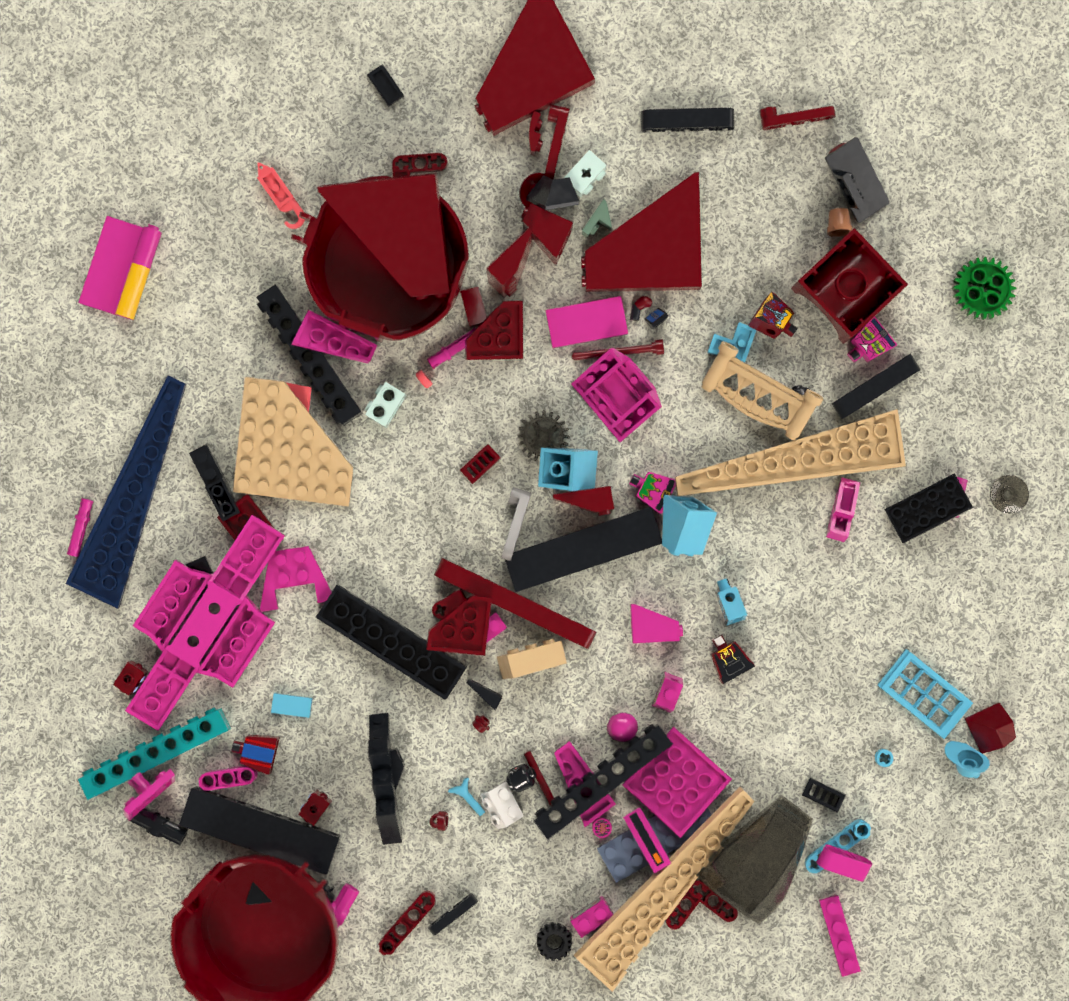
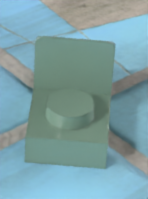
[582,199,612,238]

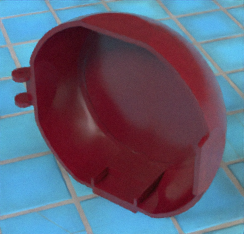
[291,175,469,343]
[171,855,339,1001]

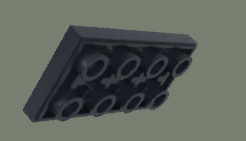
[884,473,973,544]

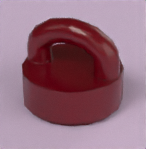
[429,811,449,831]

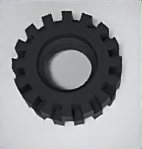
[537,922,572,961]

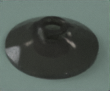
[990,475,1029,514]

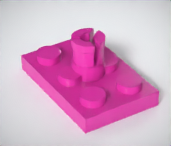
[123,769,175,821]

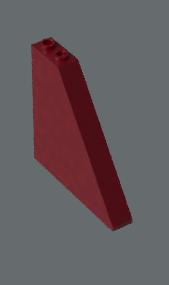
[474,0,595,136]
[581,172,702,292]
[317,173,451,300]

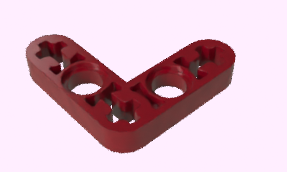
[392,153,448,177]
[665,879,738,930]

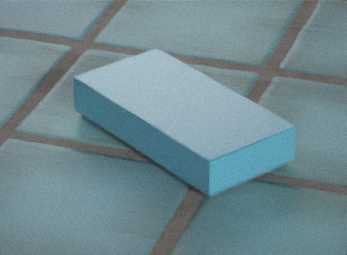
[271,693,313,718]

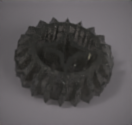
[517,410,570,462]

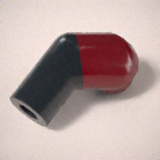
[630,296,652,321]

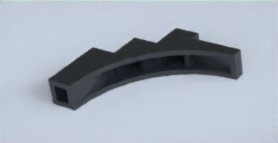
[368,713,402,845]

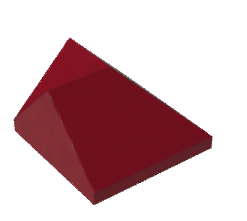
[964,702,1016,754]

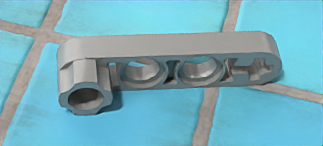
[501,487,531,561]

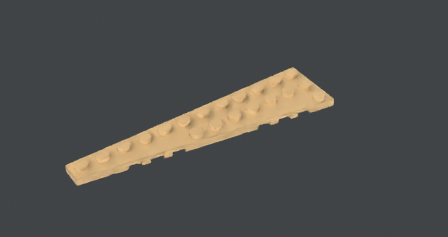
[675,409,906,496]
[574,787,755,992]

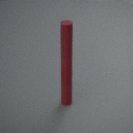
[524,751,554,805]

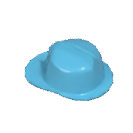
[944,741,990,779]

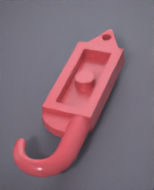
[257,162,305,229]

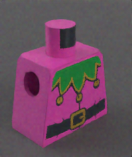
[629,472,676,515]

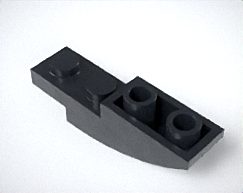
[189,444,240,522]

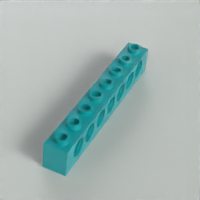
[78,707,231,800]

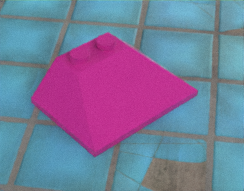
[571,348,662,442]

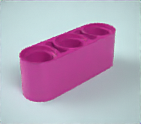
[199,766,258,791]
[816,844,873,882]

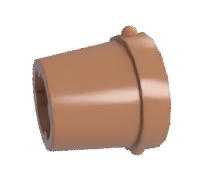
[827,208,852,237]

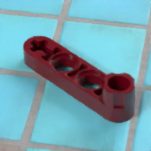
[545,104,570,180]
[759,106,836,131]
[378,891,436,956]

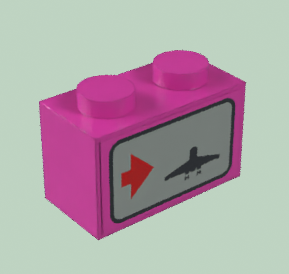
[570,896,613,938]

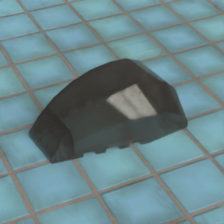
[697,795,813,924]

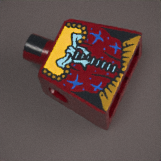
[748,291,798,339]

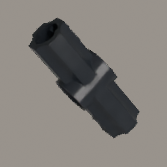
[128,808,188,845]

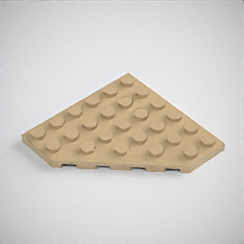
[233,377,354,507]

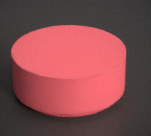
[416,369,433,388]

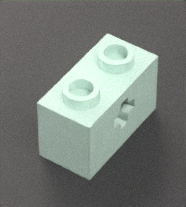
[564,150,606,197]

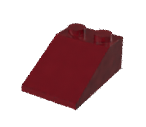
[552,486,614,516]

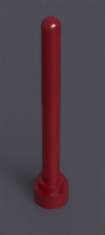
[572,339,664,360]

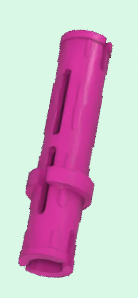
[427,327,476,369]
[67,498,94,557]

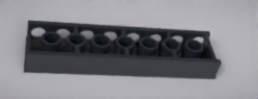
[505,507,662,592]
[315,584,467,700]
[179,786,340,875]

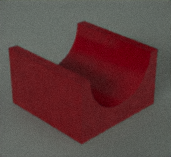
[791,228,909,344]

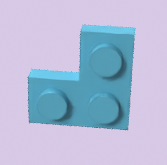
[707,322,756,362]

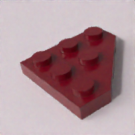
[465,301,523,360]
[426,595,492,656]

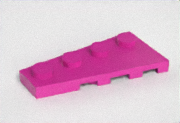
[291,310,378,364]

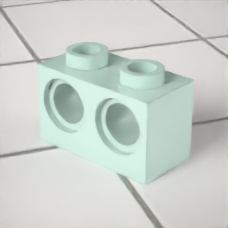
[365,382,406,428]

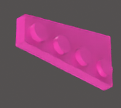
[554,741,616,827]

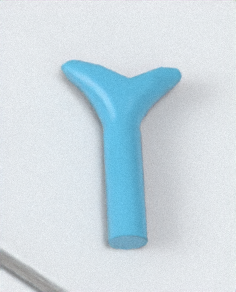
[448,778,485,816]

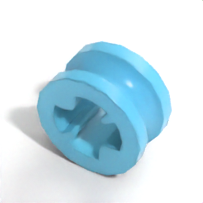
[875,749,894,767]

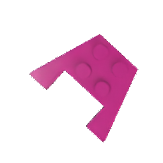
[260,546,332,612]

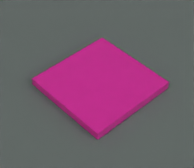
[622,726,732,838]

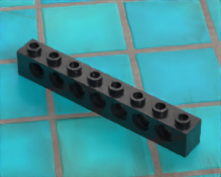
[256,284,363,426]
[533,724,673,840]

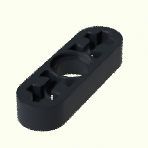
[428,893,478,936]

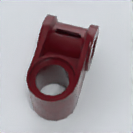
[432,589,466,619]

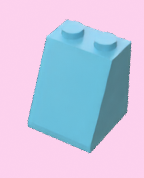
[538,448,598,491]
[662,495,717,556]

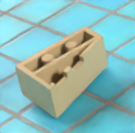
[497,638,567,679]

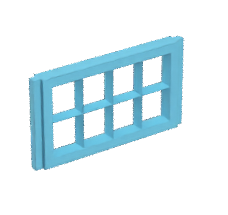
[877,649,973,739]

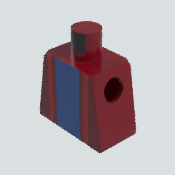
[231,735,280,775]

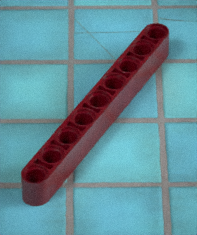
[434,558,597,649]

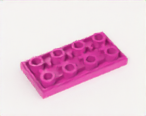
[546,296,628,348]

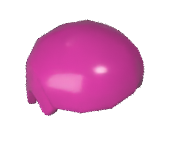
[607,712,638,742]

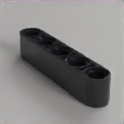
[641,108,735,133]
[831,353,921,419]

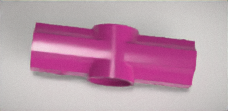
[331,883,360,927]

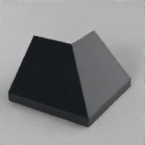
[526,175,579,210]

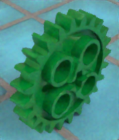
[952,257,1017,320]

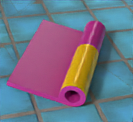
[78,216,162,320]

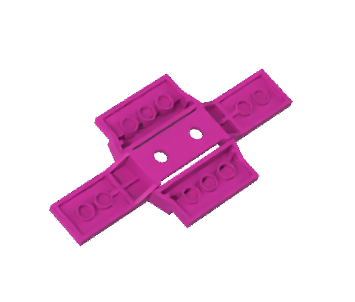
[125,514,285,731]

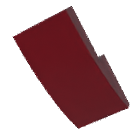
[529,111,543,156]

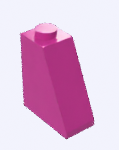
[630,604,683,643]

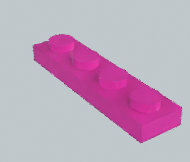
[819,895,861,977]

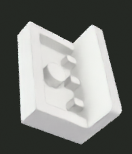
[480,782,524,829]

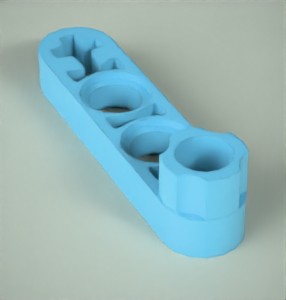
[805,819,871,874]

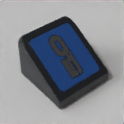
[644,308,668,330]

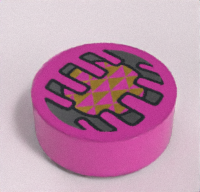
[592,817,612,838]

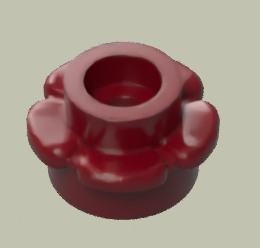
[472,715,490,733]

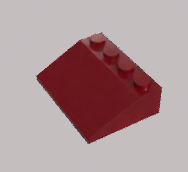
[486,227,532,298]

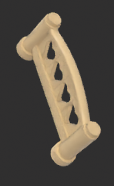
[701,341,824,440]

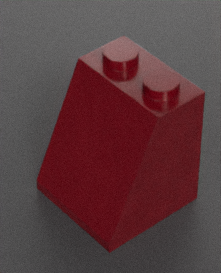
[521,204,573,264]

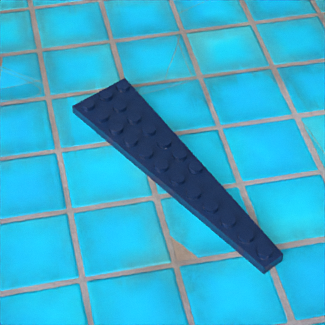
[65,375,187,609]

